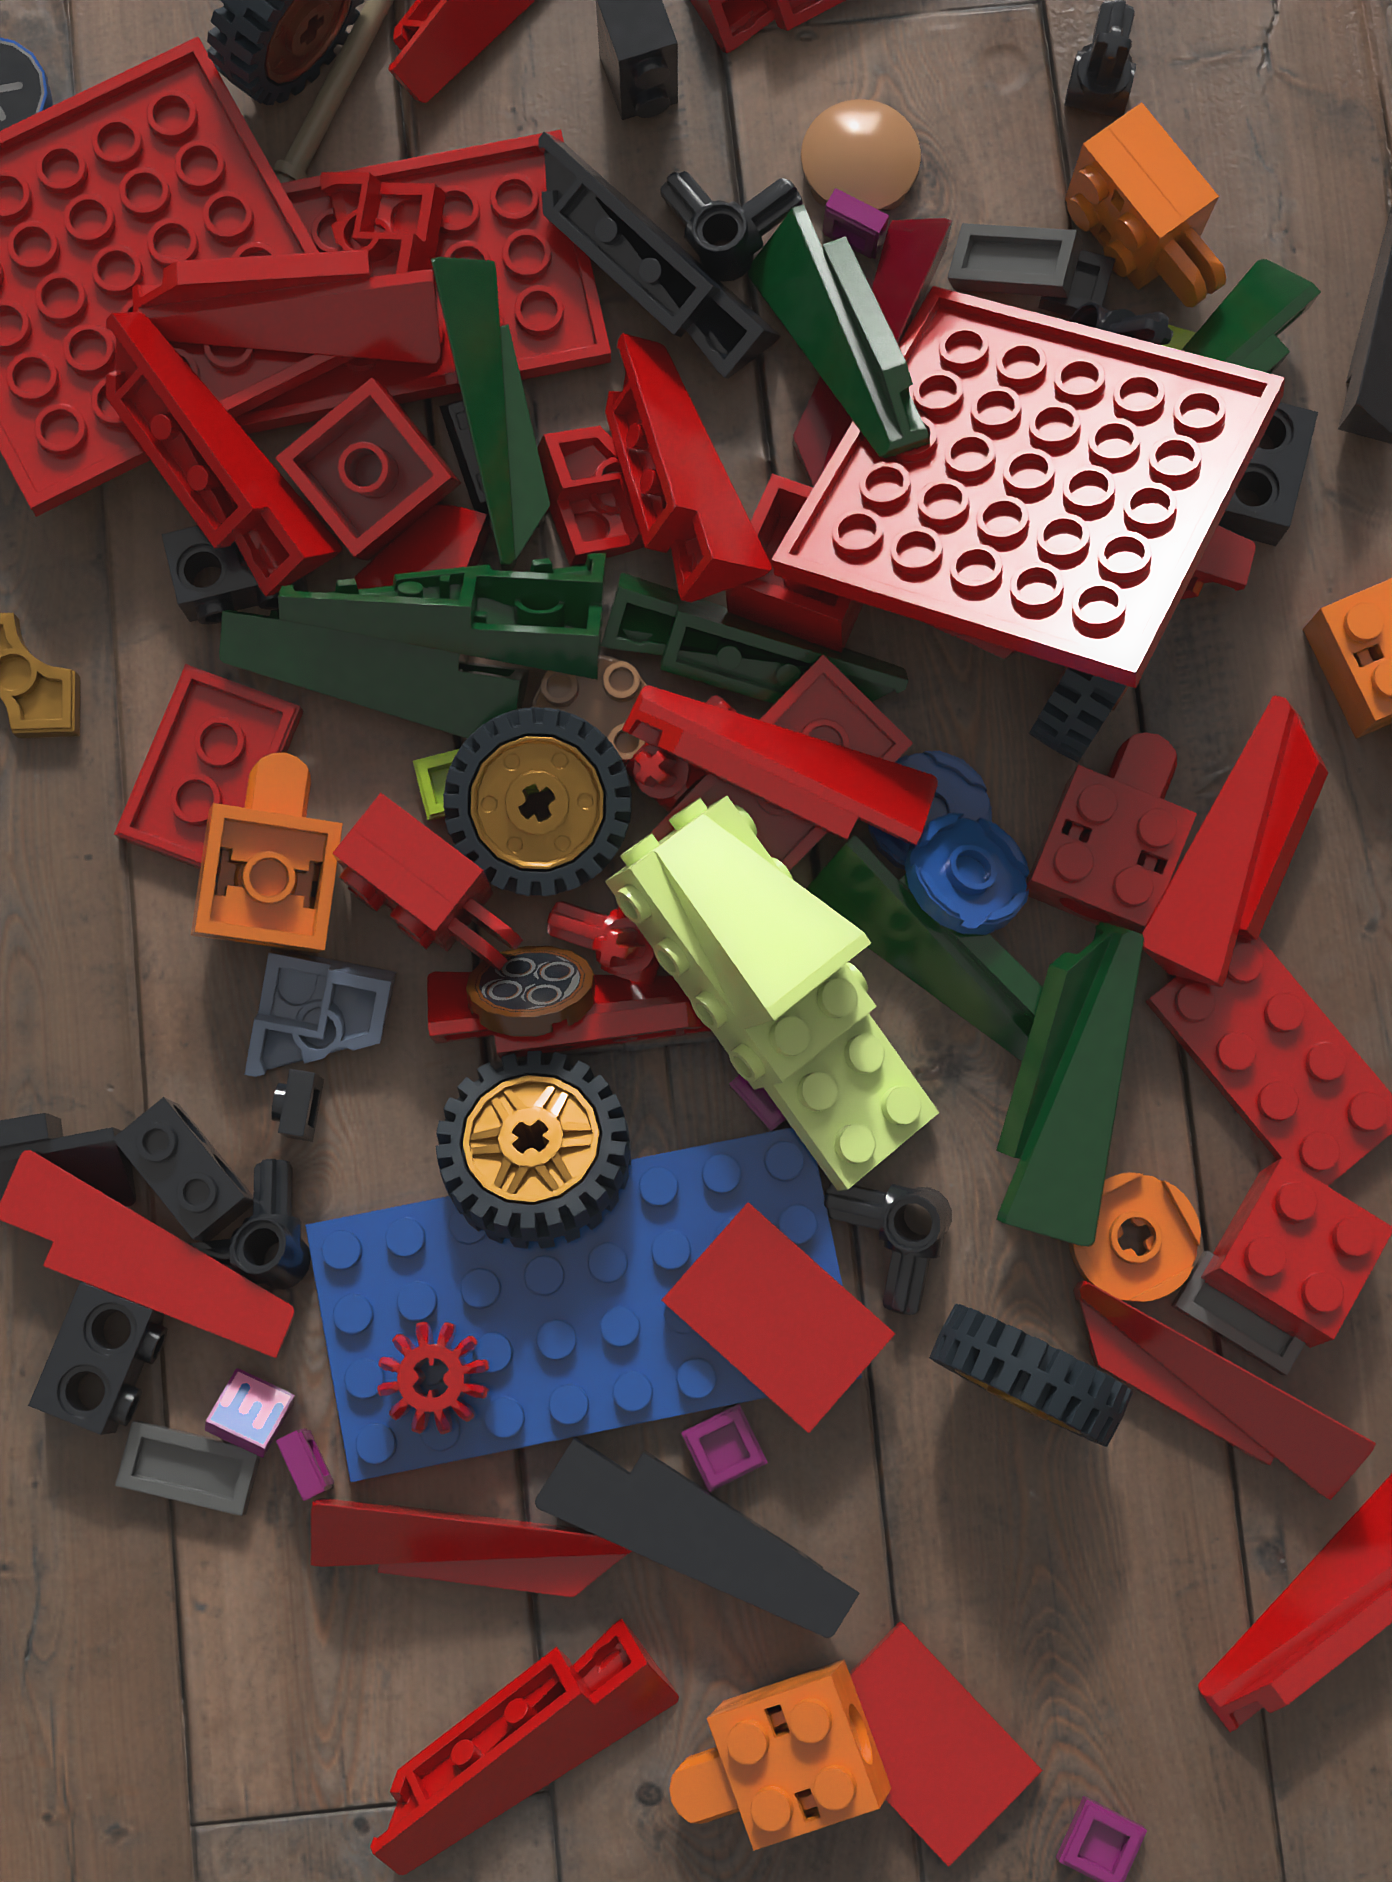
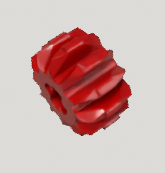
[377,1322,490,1434]

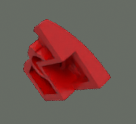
[320,172,446,277]
[537,425,645,566]
[352,505,491,589]

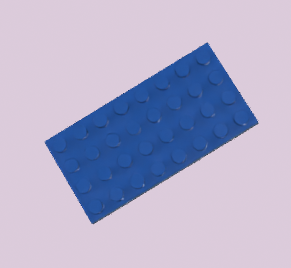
[305,1127,862,1482]

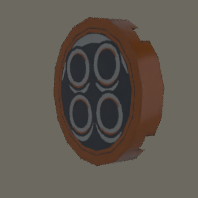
[466,946,595,1036]

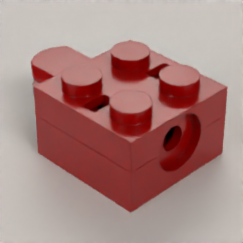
[1026,732,1197,934]
[332,793,523,971]

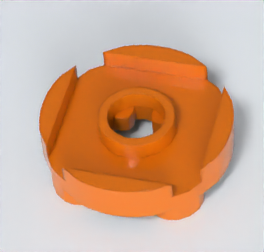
[1069,1172,1201,1302]

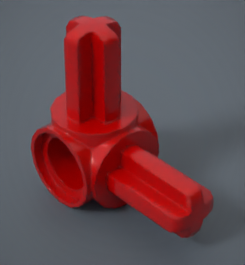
[625,695,737,813]
[547,901,660,984]

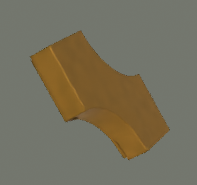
[0,613,80,738]

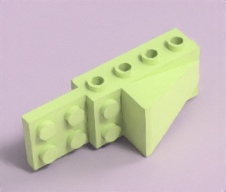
[605,796,939,1191]

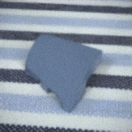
[244,948,396,1077]

